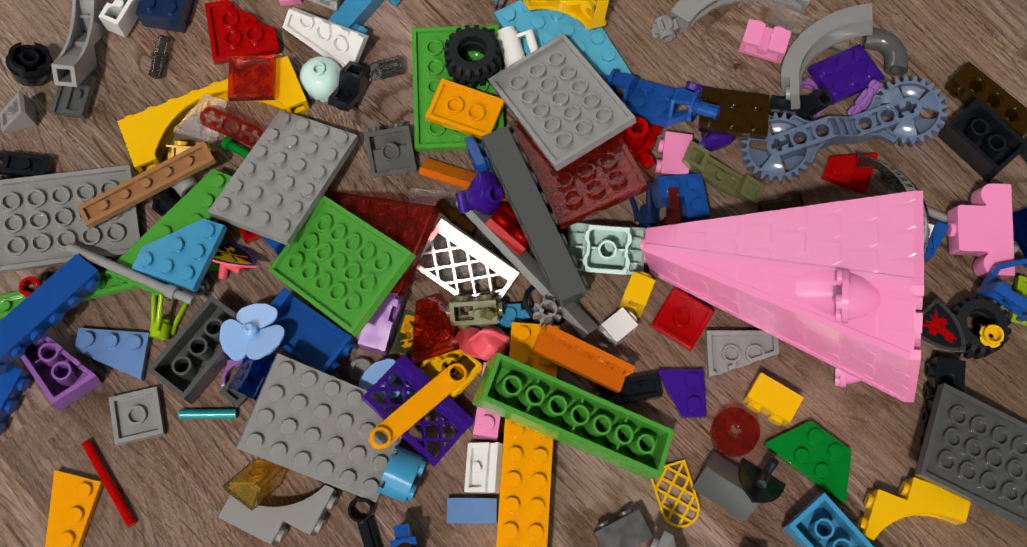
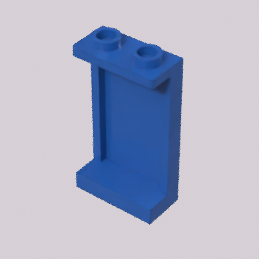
[262,287,356,376]

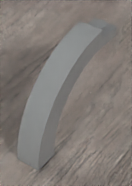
[781,3,873,109]

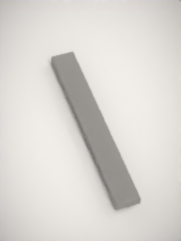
[455,202,599,339]

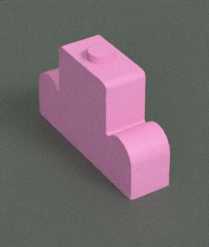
[946,183,1015,279]

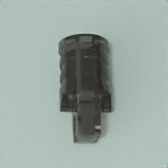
[365,55,404,81]

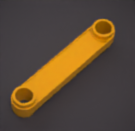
[368,363,467,450]

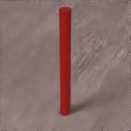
[81,439,137,528]

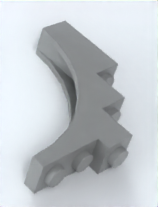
[669,0,812,33]

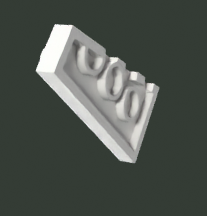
[282,7,369,69]

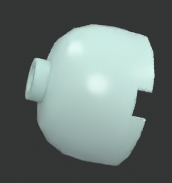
[299,56,341,102]

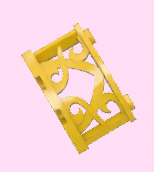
[522,0,609,30]

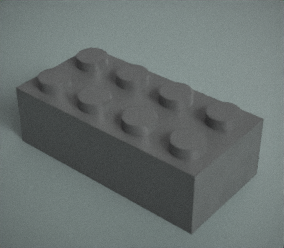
[147,295,238,405]

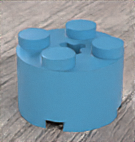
[377,446,427,503]

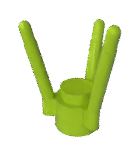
[149,293,188,340]

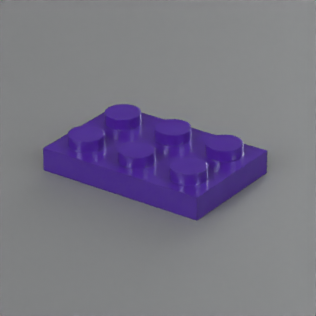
[807,44,885,105]

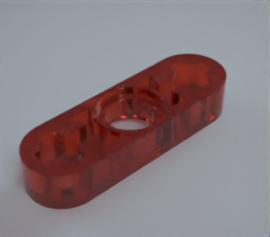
[199,106,263,146]

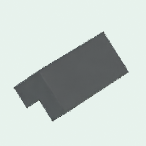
[692,452,759,522]

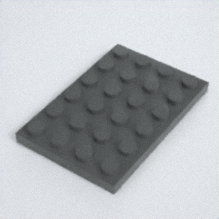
[915,383,1027,529]

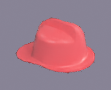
[456,325,511,361]

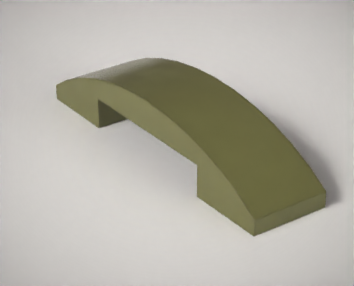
[682,141,766,205]

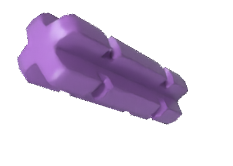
[847,79,882,116]

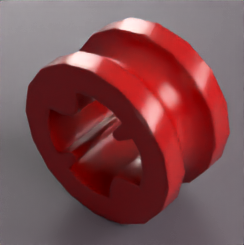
[19,276,43,298]

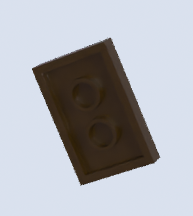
[698,87,770,140]

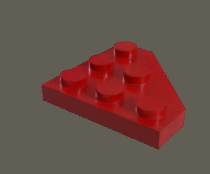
[205,0,280,65]

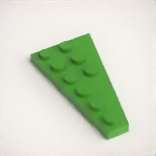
[105,169,232,301]

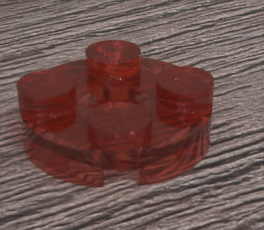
[710,407,760,457]

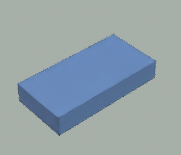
[447,498,497,524]

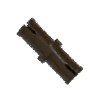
[435,198,479,236]

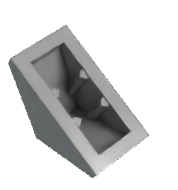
[0,92,38,133]

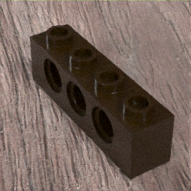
[944,62,1027,137]

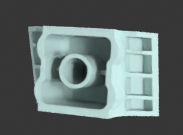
[567,222,646,275]

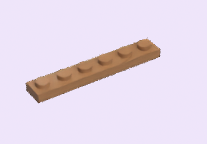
[77,141,217,229]

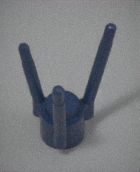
[624,179,660,227]

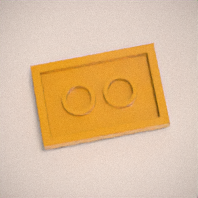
[425,78,505,140]

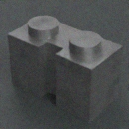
[593,508,653,547]

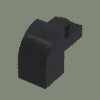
[328,61,370,112]

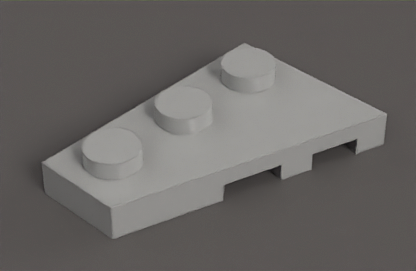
[705,330,779,379]

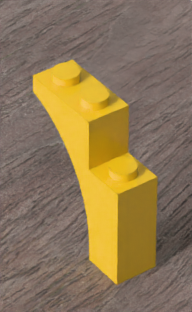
[857,477,971,541]

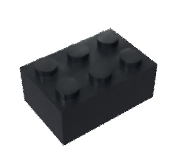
[938,98,1027,182]

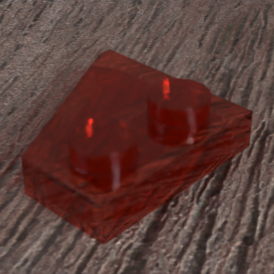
[661,188,681,226]

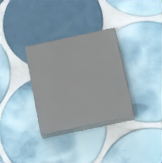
[108,386,166,446]

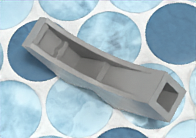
[51,0,104,87]
[218,485,338,546]

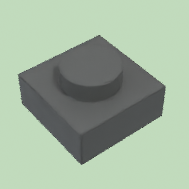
[219,373,254,408]

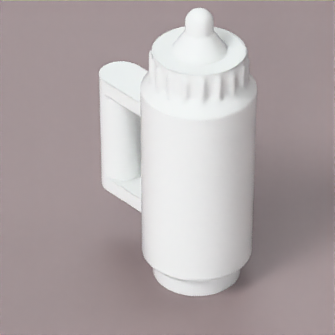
[497,26,538,68]

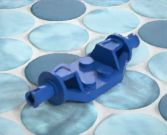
[598,68,721,128]

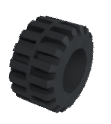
[444,25,500,88]
[950,295,1012,359]

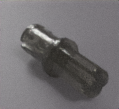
[148,35,170,79]

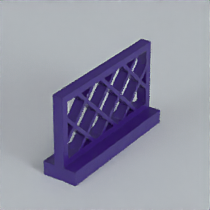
[361,354,475,467]

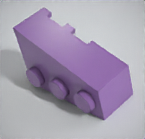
[356,277,409,357]

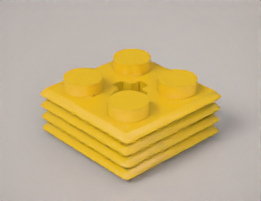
[417,335,483,401]

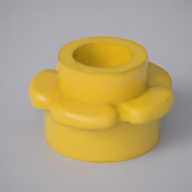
[979,324,1004,348]

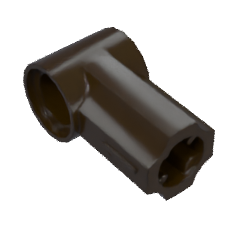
[758,192,805,212]

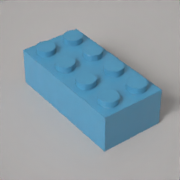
[782,492,874,547]

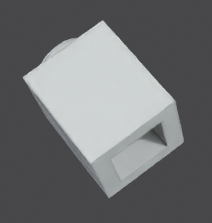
[599,307,638,348]

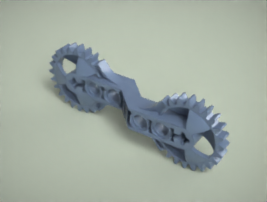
[741,75,948,185]

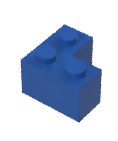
[651,173,710,224]

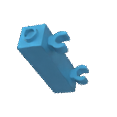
[328,0,401,38]

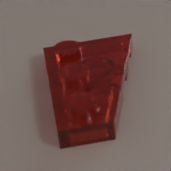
[411,294,459,364]

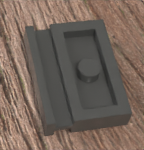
[51,75,97,119]

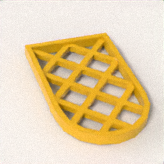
[650,459,700,528]

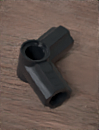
[769,88,833,121]

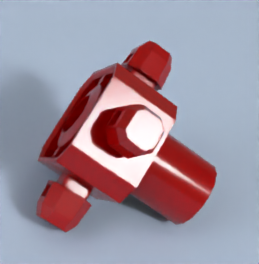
[605,117,662,170]

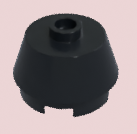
[5,42,54,87]

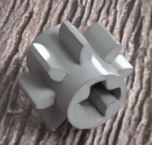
[651,15,679,43]
[533,297,562,327]

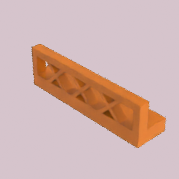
[531,324,636,393]

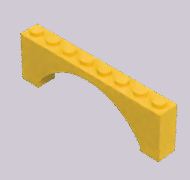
[117,56,310,174]

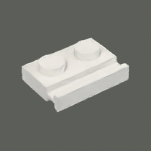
[464,442,503,493]

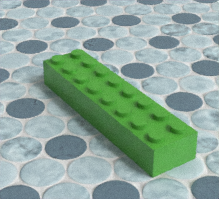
[472,352,675,480]

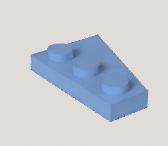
[74,328,151,381]

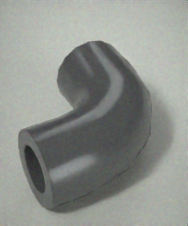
[862,27,908,76]

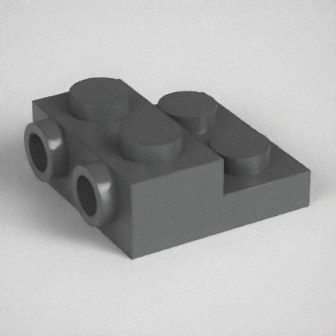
[364,122,417,178]

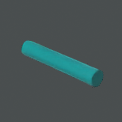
[178,409,238,419]

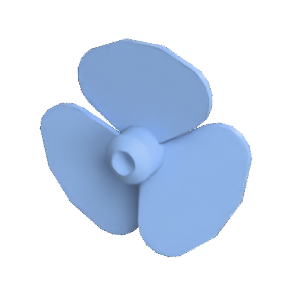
[219,304,285,361]
[358,359,416,404]

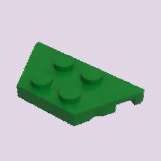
[764,420,852,504]

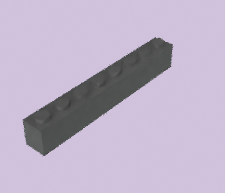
[482,126,588,306]

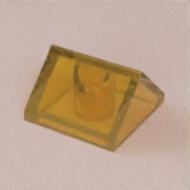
[223,459,289,511]

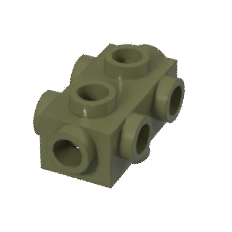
[446,292,504,329]

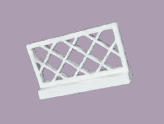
[411,218,520,302]

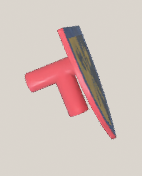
[212,240,256,279]

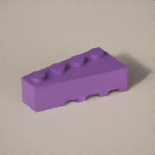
[20,334,102,412]

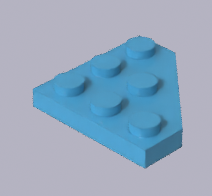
[132,218,227,292]

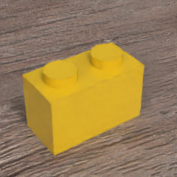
[743,372,804,426]

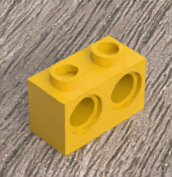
[618,271,656,318]

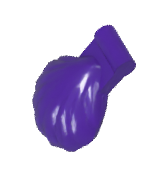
[455,172,503,215]

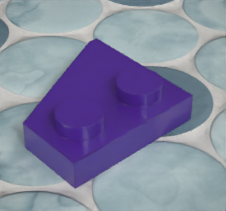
[657,369,706,418]

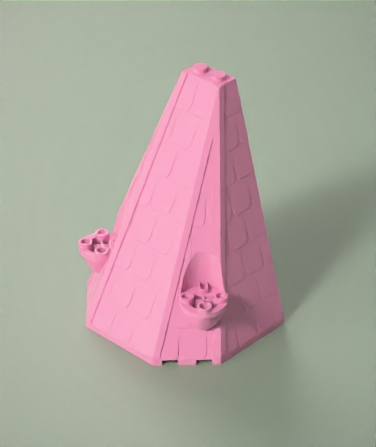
[640,191,924,402]

